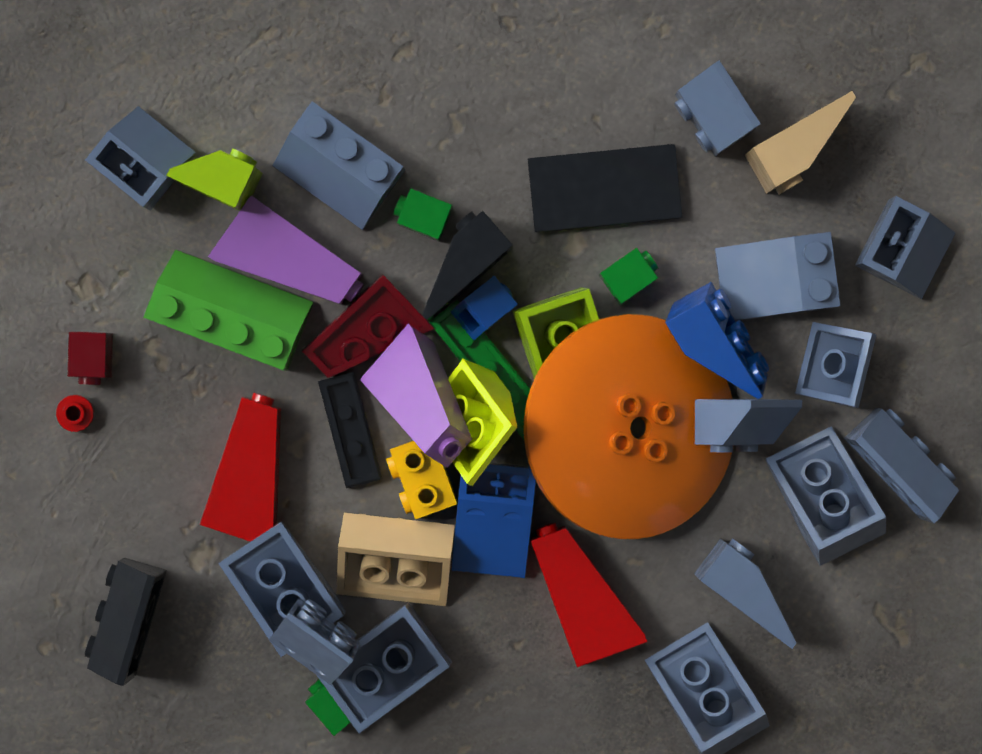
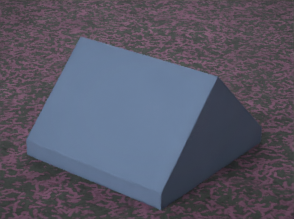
[795,322,876,408]

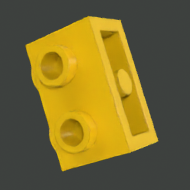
[386,441,458,520]

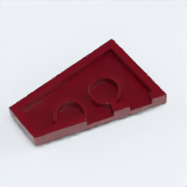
[302,274,434,378]

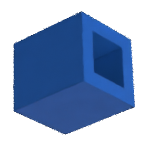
[451,276,518,340]

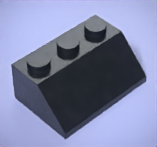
[85,558,167,686]

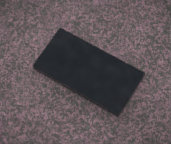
[527,144,682,233]

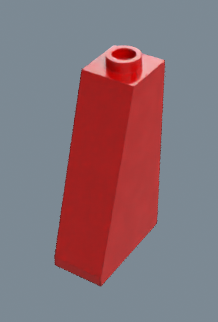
[200,392,281,542]
[530,522,647,667]

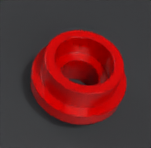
[56,395,94,432]

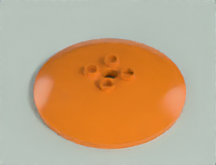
[524,314,734,539]

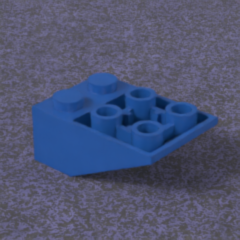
[665,282,769,399]
[451,463,536,578]

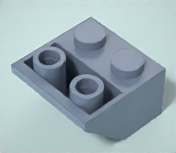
[85,106,197,211]
[855,196,955,299]

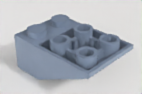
[269,599,359,685]

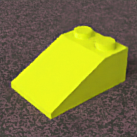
[448,359,517,486]

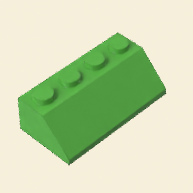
[143,250,314,371]

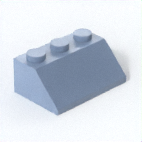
[272,101,405,230]
[844,408,959,523]

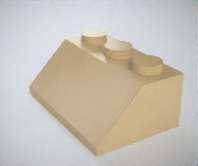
[336,513,455,606]

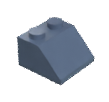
[674,60,761,156]
[695,399,802,453]

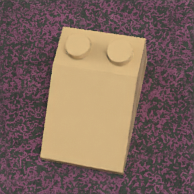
[745,91,856,195]

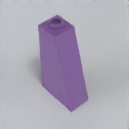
[208,196,364,305]
[360,324,472,467]

